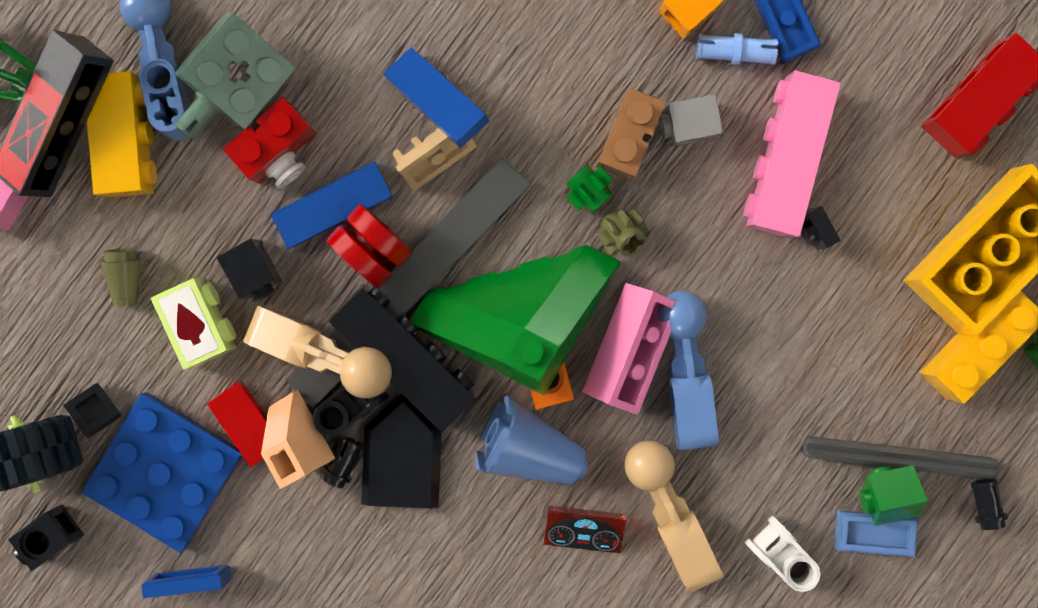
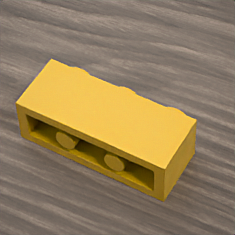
[87,71,157,198]
[919,291,1038,404]

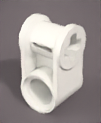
[744,516,821,592]

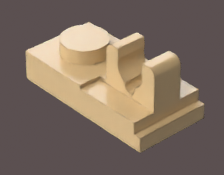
[393,128,477,191]

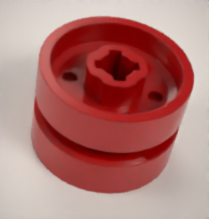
[326,203,413,289]

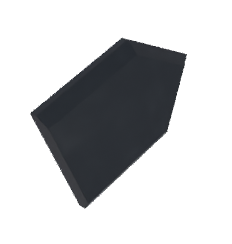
[361,393,442,509]

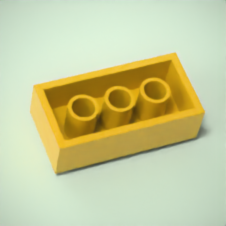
[903,163,1038,336]

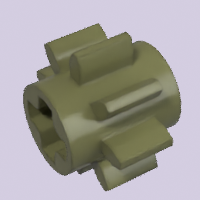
[598,209,650,257]

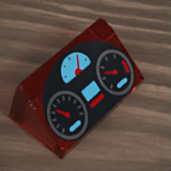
[543,505,626,553]

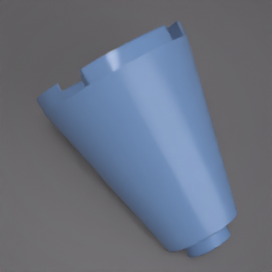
[475,396,588,485]

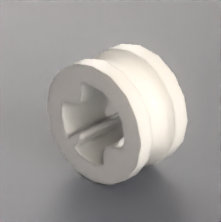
[265,151,305,189]

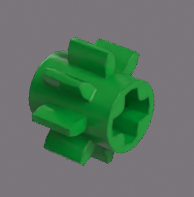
[566,164,614,213]

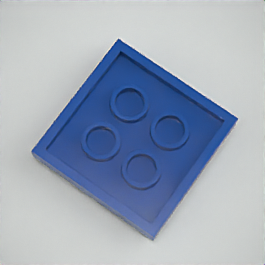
[81,392,242,553]

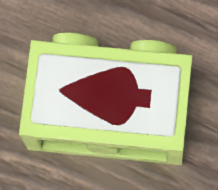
[150,278,236,370]

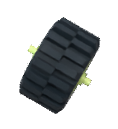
[0,415,84,494]

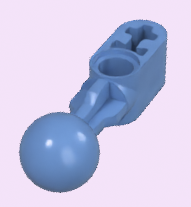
[120,0,194,141]
[657,290,719,451]

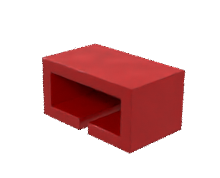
[222,97,318,184]

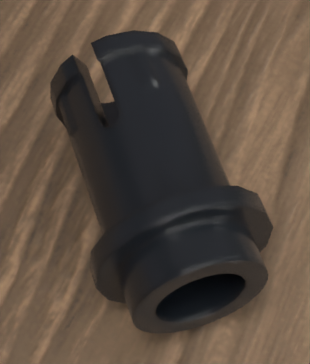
[322,435,364,488]
[970,479,1008,530]

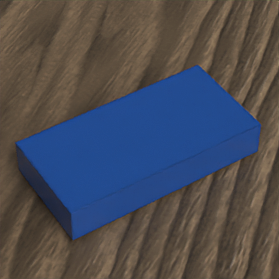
[141,565,232,599]

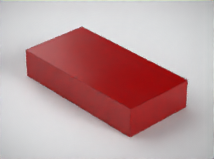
[207,381,267,467]

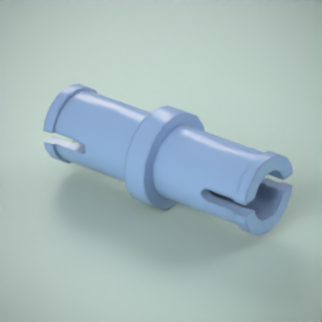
[696,33,778,65]

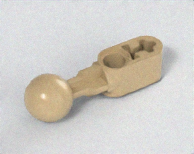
[243,305,392,398]
[624,440,724,594]

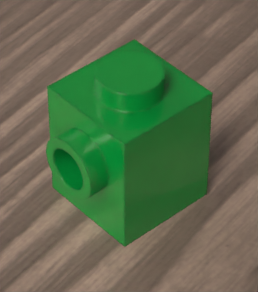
[859,465,928,526]

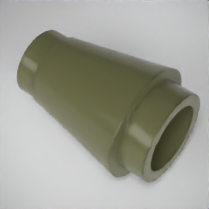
[100,248,141,306]

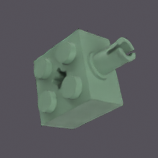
[174,12,296,141]

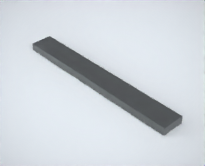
[286,158,531,408]

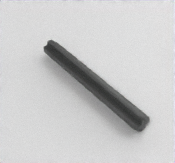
[803,436,998,479]

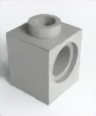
[659,94,723,147]

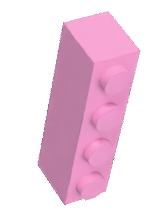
[743,70,841,239]

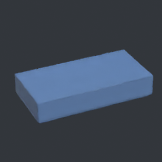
[834,510,918,557]

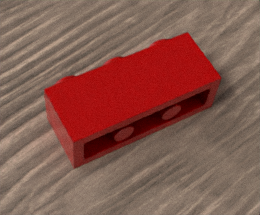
[921,33,1038,158]

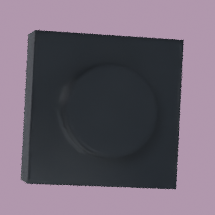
[801,206,841,250]
[63,382,122,439]

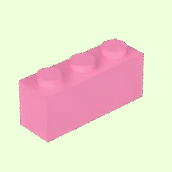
[582,283,676,415]

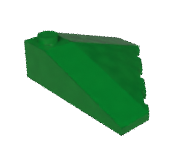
[410,245,620,396]

